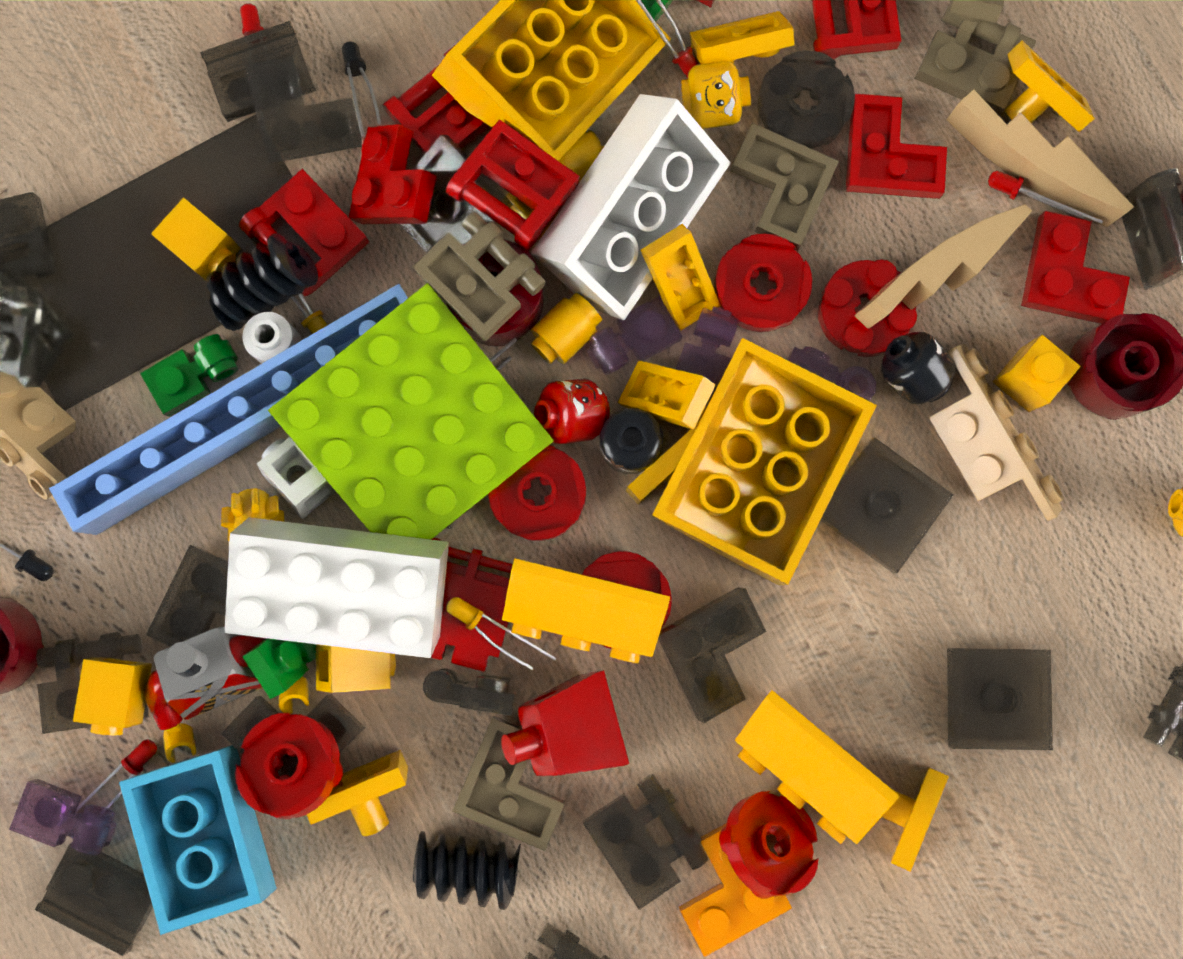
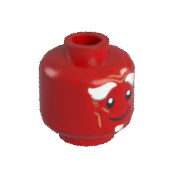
[534,378,610,444]

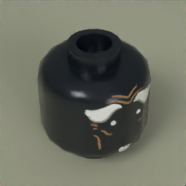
[881,332,956,404]
[600,408,663,474]

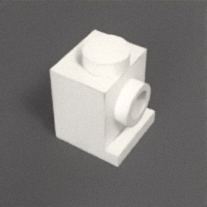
[257,437,336,519]

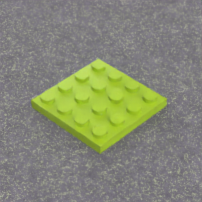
[268,283,554,540]

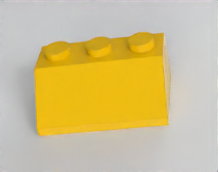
[502,558,670,664]
[734,690,900,844]

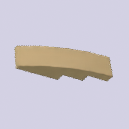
[946,90,1134,227]
[854,204,1032,329]

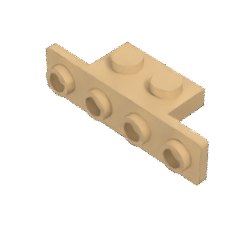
[929,343,1064,521]
[0,357,76,505]

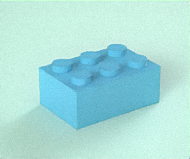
[119,744,277,935]

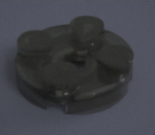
[757,51,855,148]

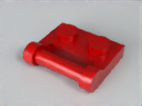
[812,0,901,61]
[382,45,490,170]
[446,119,580,250]
[239,168,370,296]

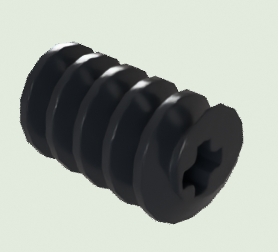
[206,233,318,331]
[413,831,521,910]

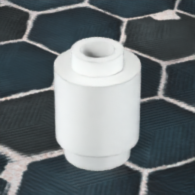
[242,312,302,363]

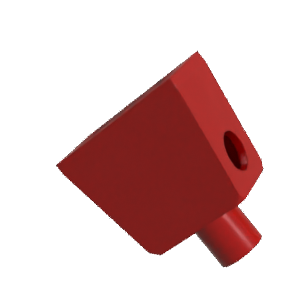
[501,670,630,776]

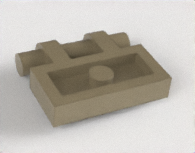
[914,3,1036,116]
[412,211,546,342]

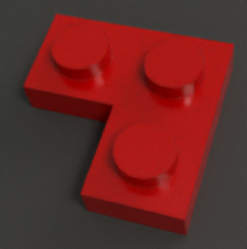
[846,93,947,199]
[349,124,437,225]
[1021,211,1130,324]

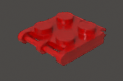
[431,537,513,672]

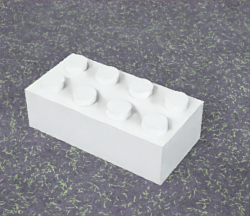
[531,94,731,320]
[225,517,449,658]

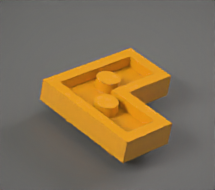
[679,823,792,957]

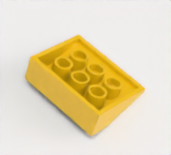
[432,0,671,161]
[652,338,877,586]

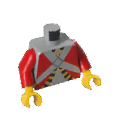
[144,627,309,763]

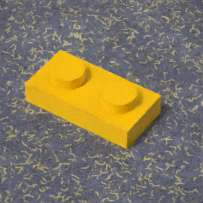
[689,11,795,65]

